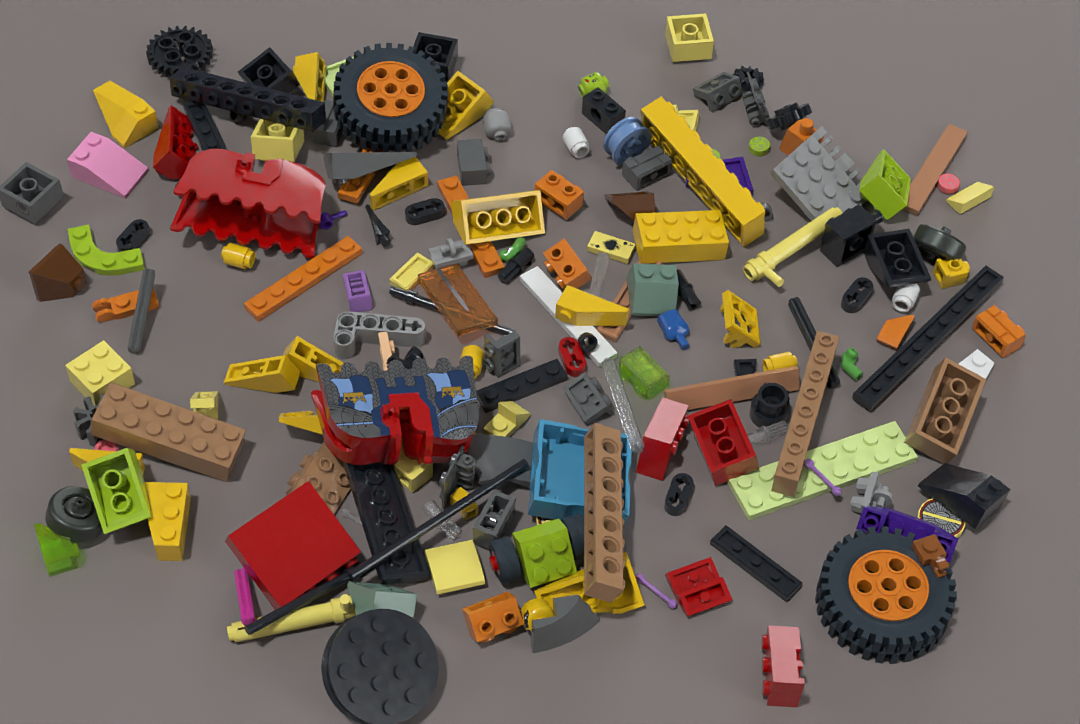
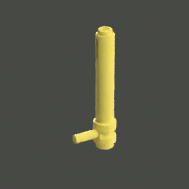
[742,207,843,287]
[227,594,356,643]

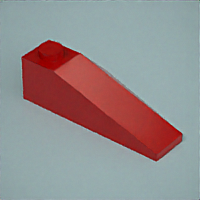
[153,105,199,179]

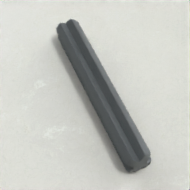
[128,268,155,353]

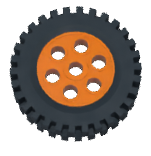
[333,43,448,152]
[815,527,957,664]

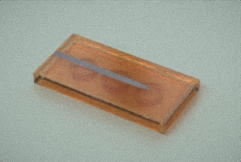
[417,264,498,336]

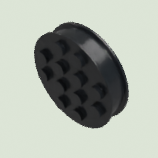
[321,609,439,724]

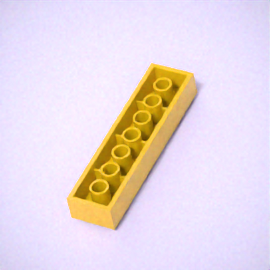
[641,96,765,248]

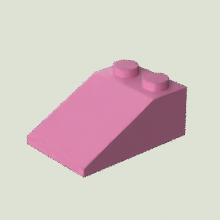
[67,132,149,199]

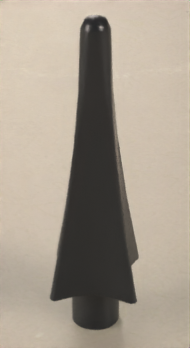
[365,204,391,247]

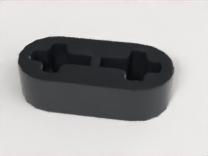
[405,198,445,226]
[116,219,150,252]
[841,277,873,313]
[664,473,694,516]

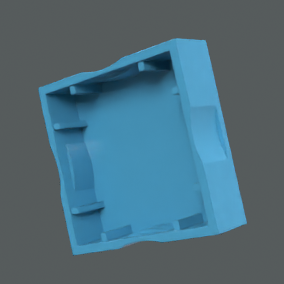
[528,419,632,527]

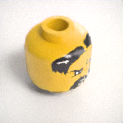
[520,598,554,634]

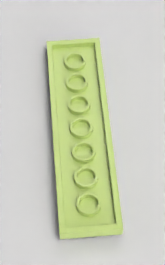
[727,421,918,521]

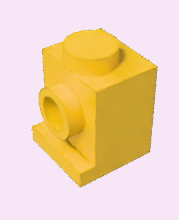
[932,258,970,289]

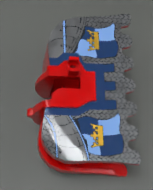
[311,356,479,465]

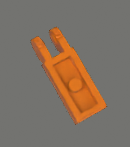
[92,289,159,322]

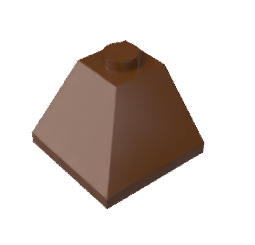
[605,191,655,221]
[29,243,87,302]

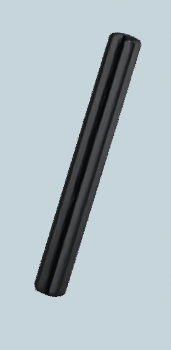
[788,297,840,389]

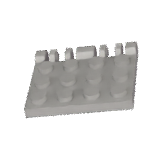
[769,126,866,235]

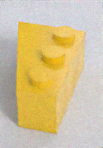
[144,482,191,561]

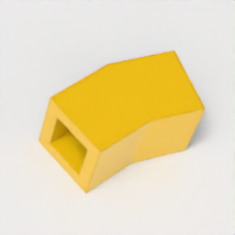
[450,487,478,520]

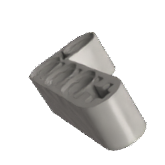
[333,312,426,359]

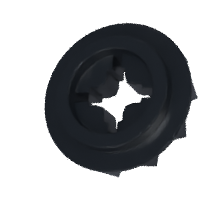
[732,66,764,92]

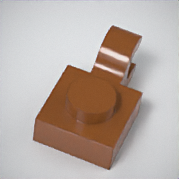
[911,534,949,578]

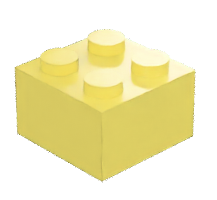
[665,13,714,62]
[251,119,304,162]
[65,340,135,406]

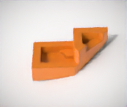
[876,315,915,351]

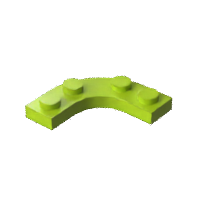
[67,225,145,276]

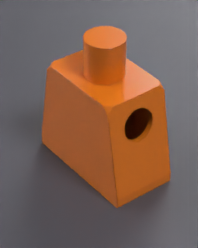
[779,118,823,155]

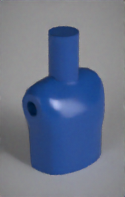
[657,309,690,350]

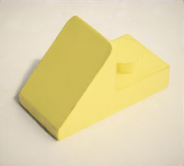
[190,391,219,420]
[483,401,531,437]

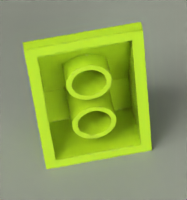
[859,149,911,220]
[81,447,152,534]

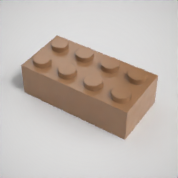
[904,357,986,464]

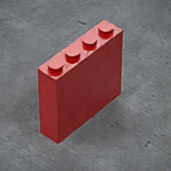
[225,481,361,610]

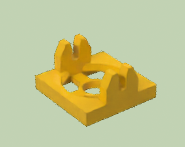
[720,290,760,348]

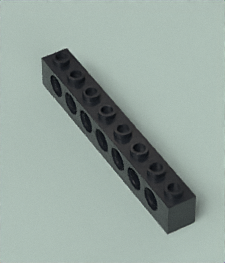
[169,67,326,132]

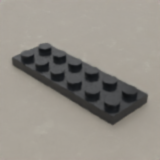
[343,462,430,585]

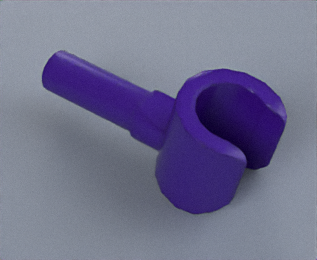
[320,210,347,230]

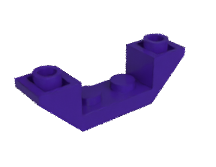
[856,506,958,562]

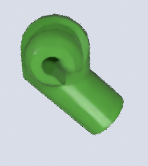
[499,237,526,263]
[841,348,863,381]

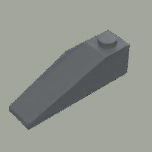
[323,152,416,183]

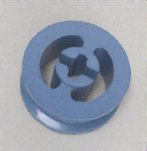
[603,117,652,165]

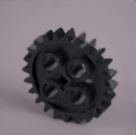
[146,26,213,77]

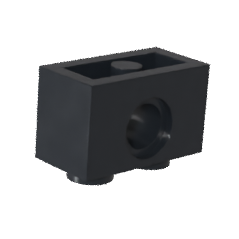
[582,87,626,134]

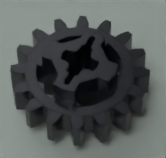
[767,102,812,131]

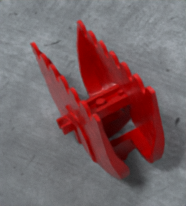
[170,149,325,259]

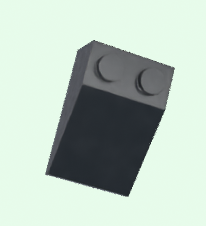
[864,229,931,288]
[918,463,1011,530]

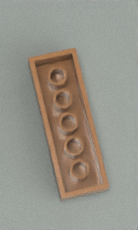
[91,382,246,482]

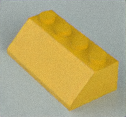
[451,190,545,245]

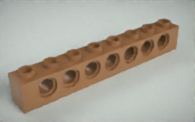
[771,331,840,497]
[584,423,625,603]

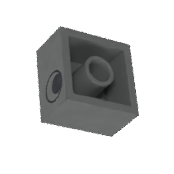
[0,162,64,224]

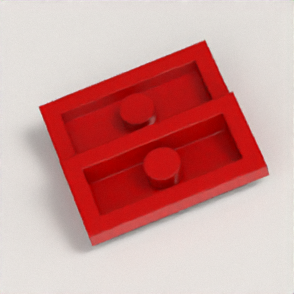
[665,557,733,617]

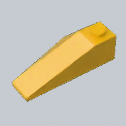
[534,552,645,614]

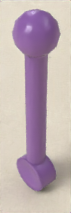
[804,459,841,496]
[635,573,677,609]

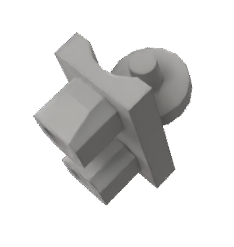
[429,238,473,271]
[850,472,893,513]

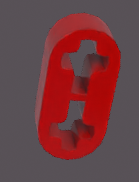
[558,337,586,378]

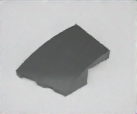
[468,434,533,490]
[531,594,600,653]

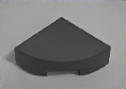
[733,359,757,377]

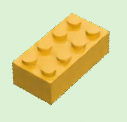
[632,210,729,264]

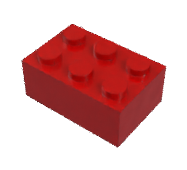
[687,399,759,486]

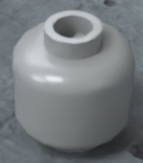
[482,108,512,141]

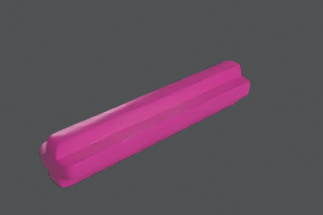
[234,568,255,626]

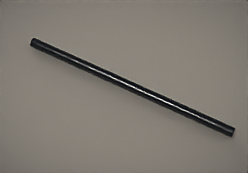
[348,459,529,580]

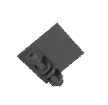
[743,72,770,127]
[439,446,475,510]

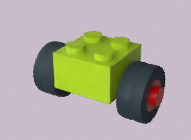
[489,514,584,588]

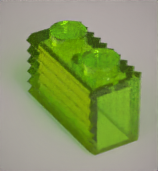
[618,346,670,400]

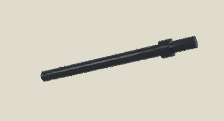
[389,286,516,335]
[244,564,373,635]

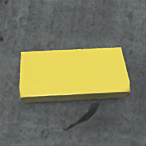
[946,182,994,214]

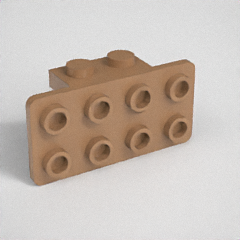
[285,442,350,514]

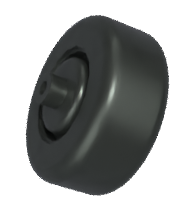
[913,224,966,262]
[45,486,103,543]

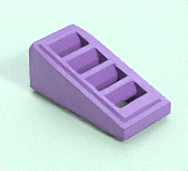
[343,270,372,312]

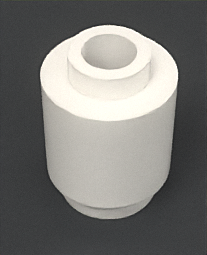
[562,127,590,158]
[892,283,920,312]

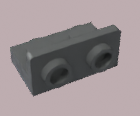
[693,72,743,111]
[483,331,521,378]
[563,372,614,425]

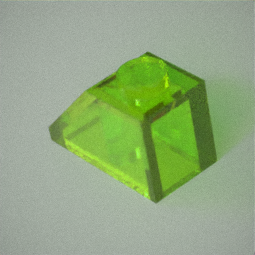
[34,523,81,577]

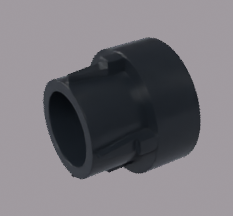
[749,382,790,431]

